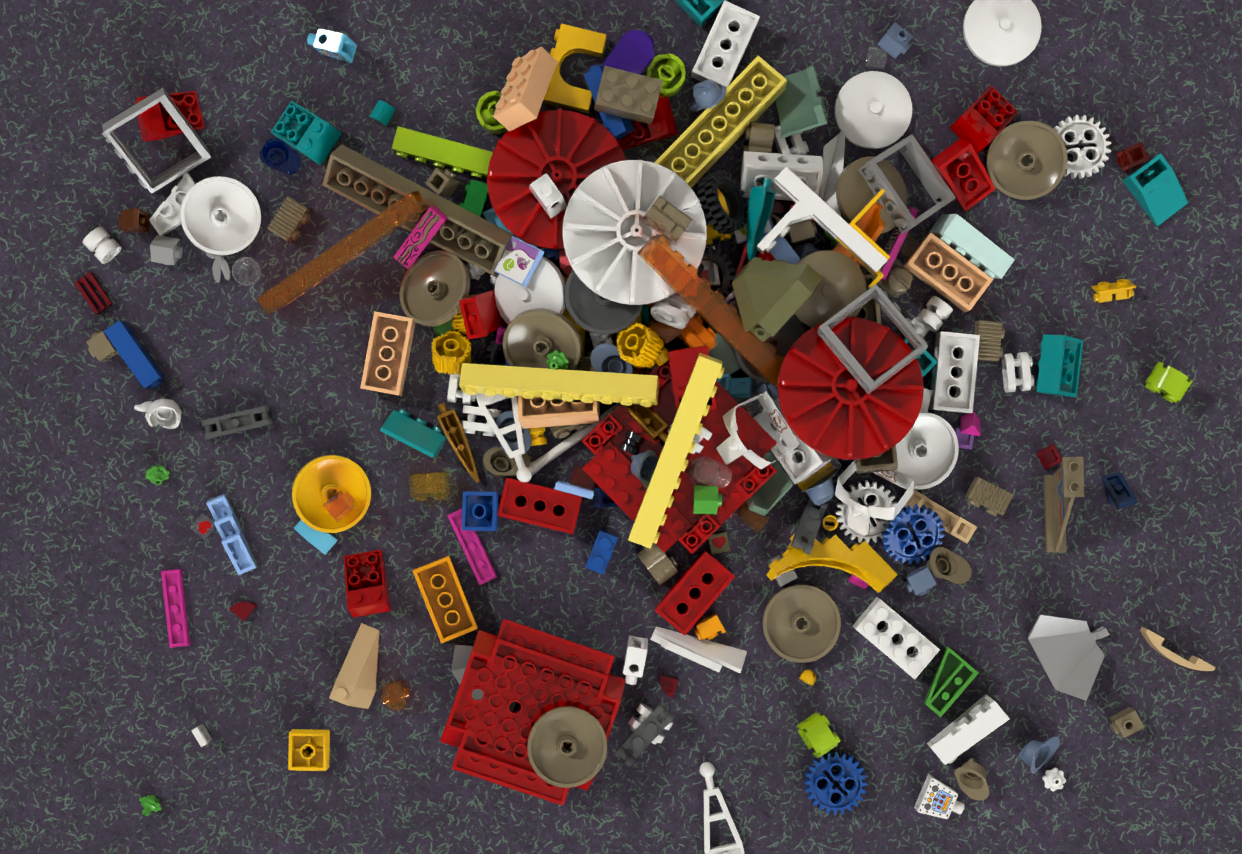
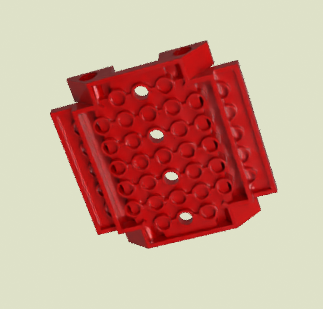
[582,360,777,554]
[440,618,626,806]

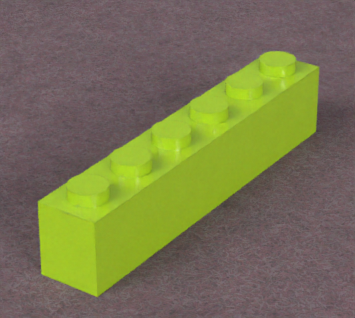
[392,126,493,179]

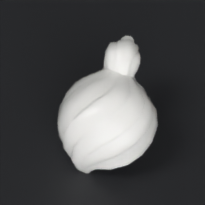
[134,399,182,429]

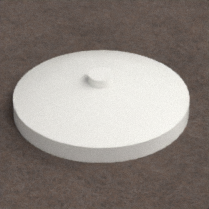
[963,0,1041,66]
[834,71,912,149]
[180,176,261,255]
[494,256,566,325]
[895,412,959,489]

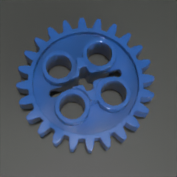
[881,504,945,565]
[803,750,867,815]

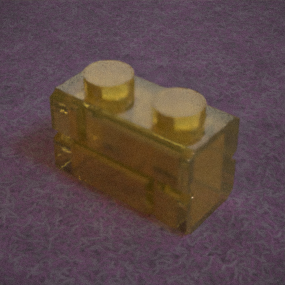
[409,472,451,501]

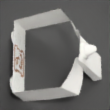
[716,391,799,469]
[835,460,914,536]

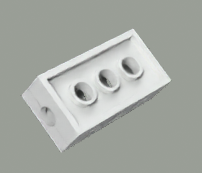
[691,0,760,88]
[740,151,823,201]
[929,331,980,413]
[754,398,833,484]
[852,597,940,679]

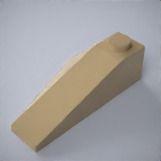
[329,623,379,709]

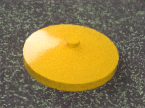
[292,455,371,533]

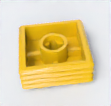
[288,729,330,771]

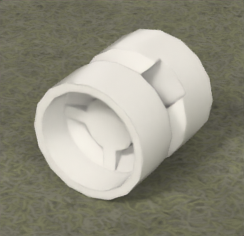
[83,227,121,264]
[916,296,953,333]

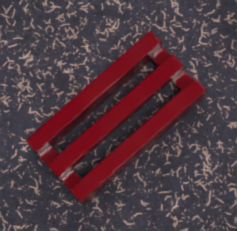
[74,272,113,315]

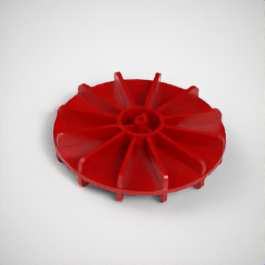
[487,108,626,250]
[778,317,924,460]

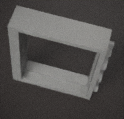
[102,88,211,194]
[858,134,956,235]
[817,284,928,394]

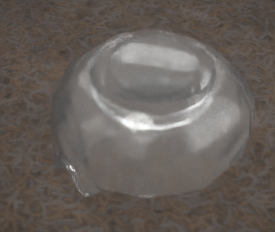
[232,256,262,286]

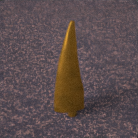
[436,402,480,483]
[623,404,668,443]

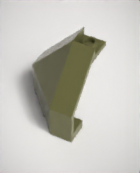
[732,257,822,342]

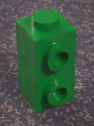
[460,179,489,218]

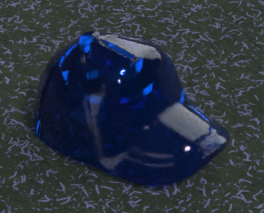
[260,138,301,174]

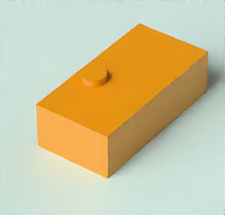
[412,555,478,644]

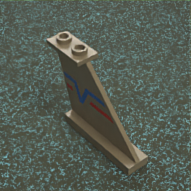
[1044,457,1084,552]

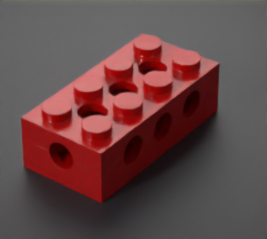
[498,477,583,534]
[654,549,735,636]

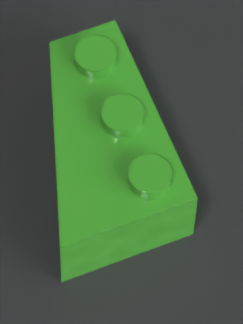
[924,646,979,717]

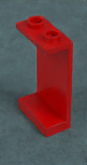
[459,289,508,339]

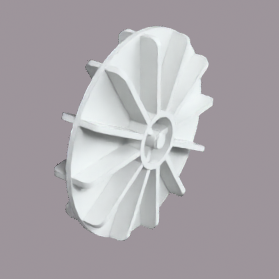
[562,160,707,305]

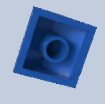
[462,491,499,531]

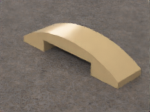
[904,490,977,544]
[1140,627,1216,671]

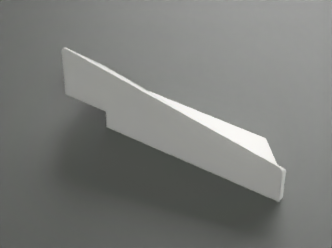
[819,130,845,217]
[650,627,747,673]

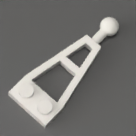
[475,393,532,482]
[699,762,745,854]

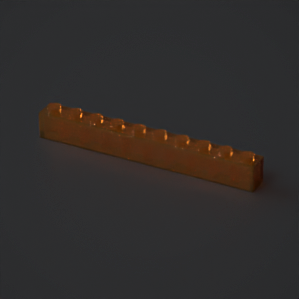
[257,191,429,315]
[637,235,785,387]

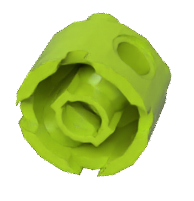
[647,53,686,97]
[476,91,507,134]
[1145,362,1193,403]
[796,713,840,758]

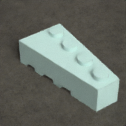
[929,214,1015,279]

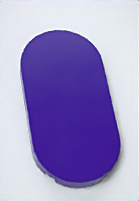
[602,30,655,75]

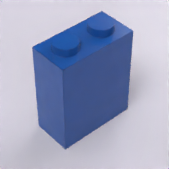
[585,528,618,575]

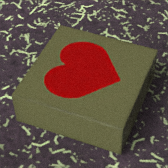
[708,532,730,555]

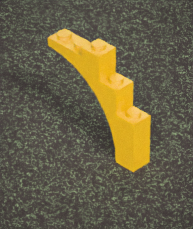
[767,534,898,593]

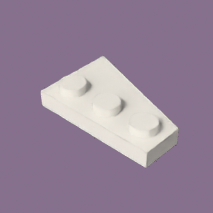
[149,172,196,236]

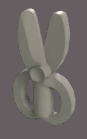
[205,252,231,283]

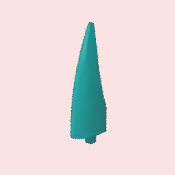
[747,178,776,262]

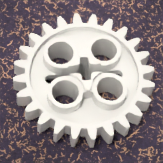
[1053,115,1111,179]
[835,480,898,544]

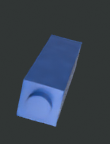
[584,64,635,139]
[104,320,165,390]

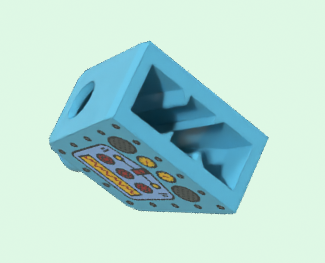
[307,29,357,63]

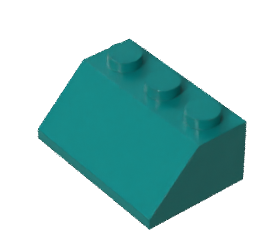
[1036,334,1083,398]
[380,408,447,458]

